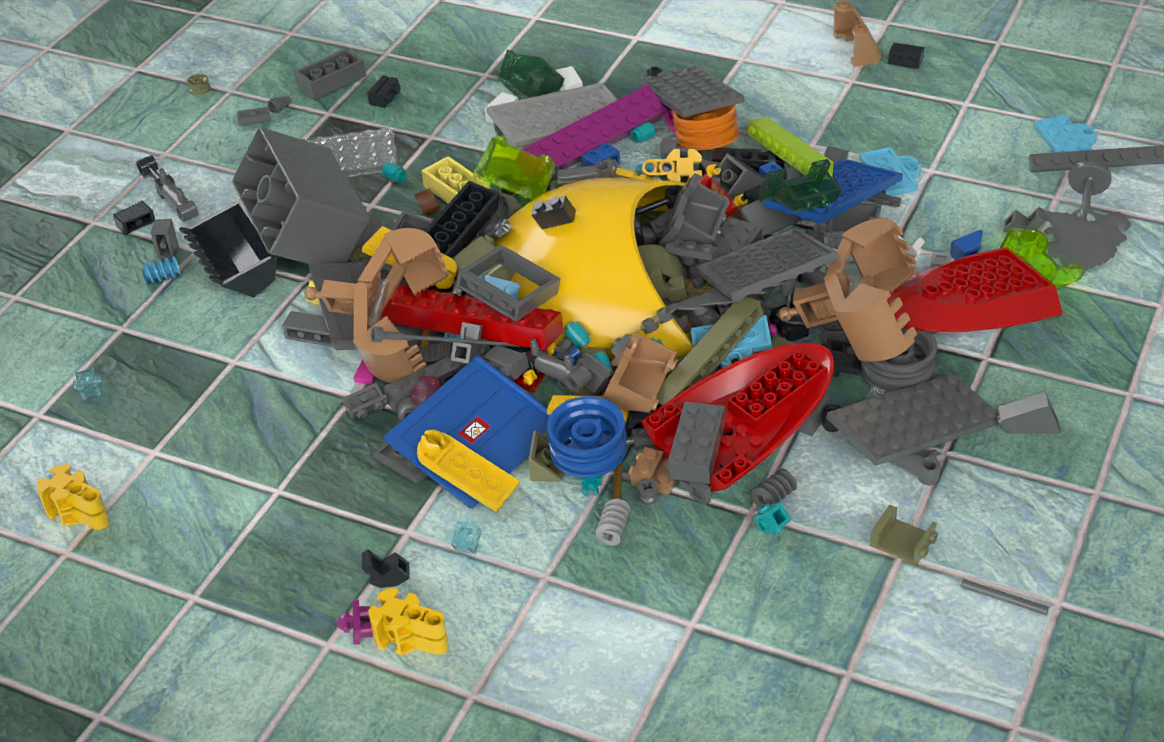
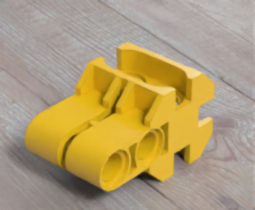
[642,149,702,182]
[37,464,110,530]
[368,587,449,655]

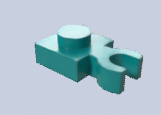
[581,476,602,496]

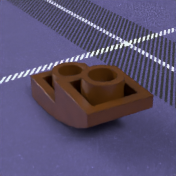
[414,188,439,215]

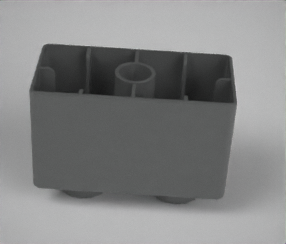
[232,127,372,264]

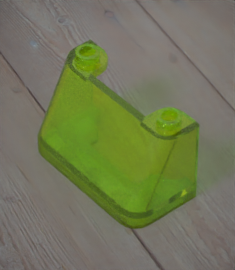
[473,136,556,200]
[999,228,1086,290]

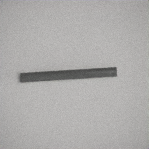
[961,579,1050,615]

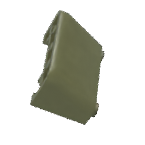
[452,234,515,284]

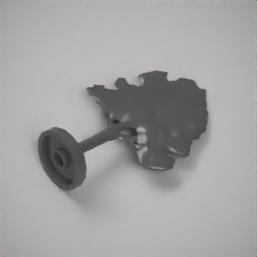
[1043,161,1131,273]

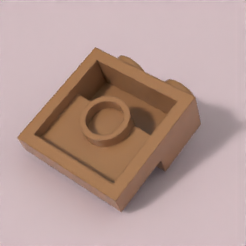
[628,447,677,495]

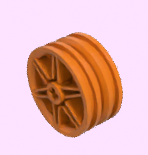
[673,105,739,150]

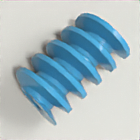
[142,256,181,285]

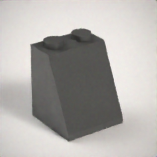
[712,154,771,199]

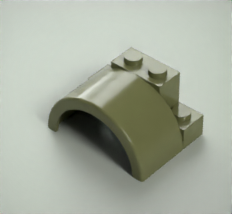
[638,245,688,303]

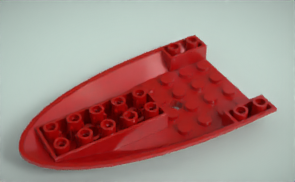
[887,247,1063,332]
[641,343,834,492]

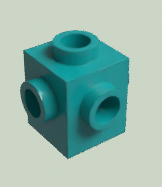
[753,502,792,534]

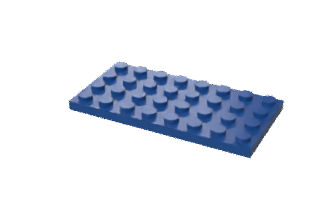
[764,159,903,223]

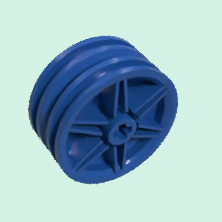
[547,396,627,478]

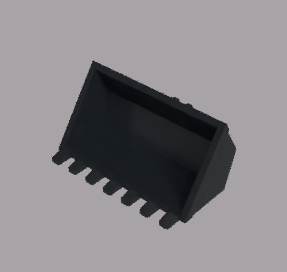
[179,199,278,298]

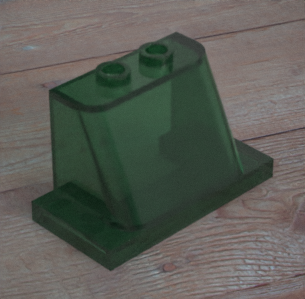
[497,50,565,100]
[758,159,841,212]

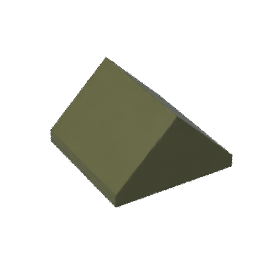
[529,430,563,482]

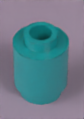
[630,122,656,143]
[382,162,407,183]
[564,321,592,349]

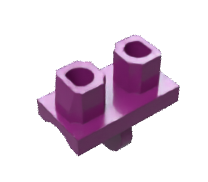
[337,600,372,645]

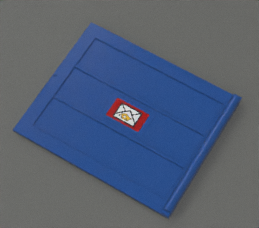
[383,355,550,509]

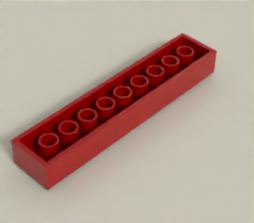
[381,285,563,350]

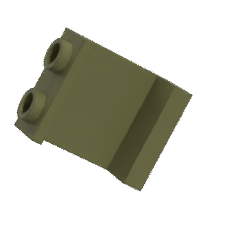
[870,504,938,565]

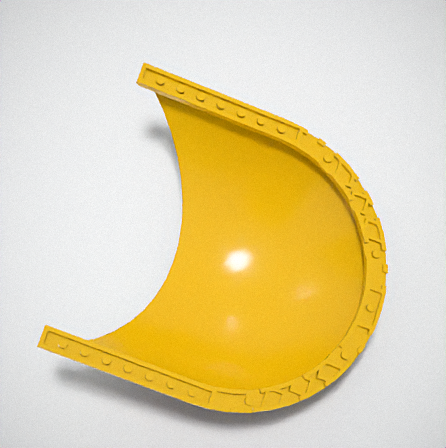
[494,177,734,360]

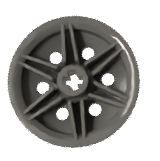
[861,327,937,393]

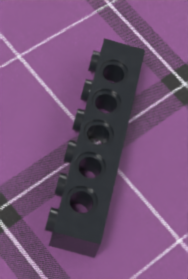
[712,147,807,177]

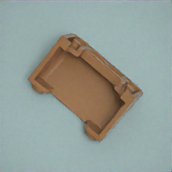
[833,0,882,67]
[603,332,677,413]

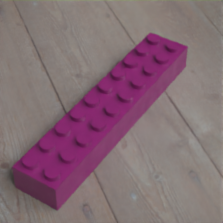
[515,85,667,186]

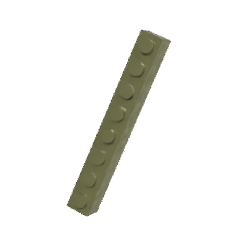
[655,296,763,411]

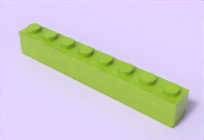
[748,117,833,182]

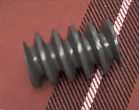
[752,469,798,507]

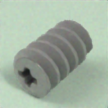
[596,499,631,546]

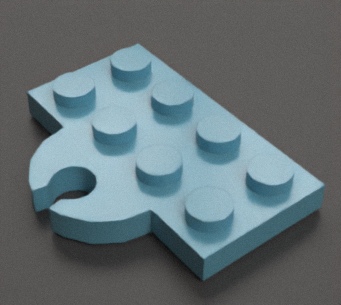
[1034,115,1098,153]
[859,147,922,196]
[691,315,772,368]

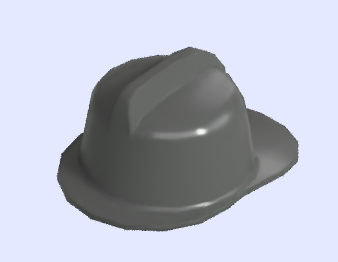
[493,193,521,221]

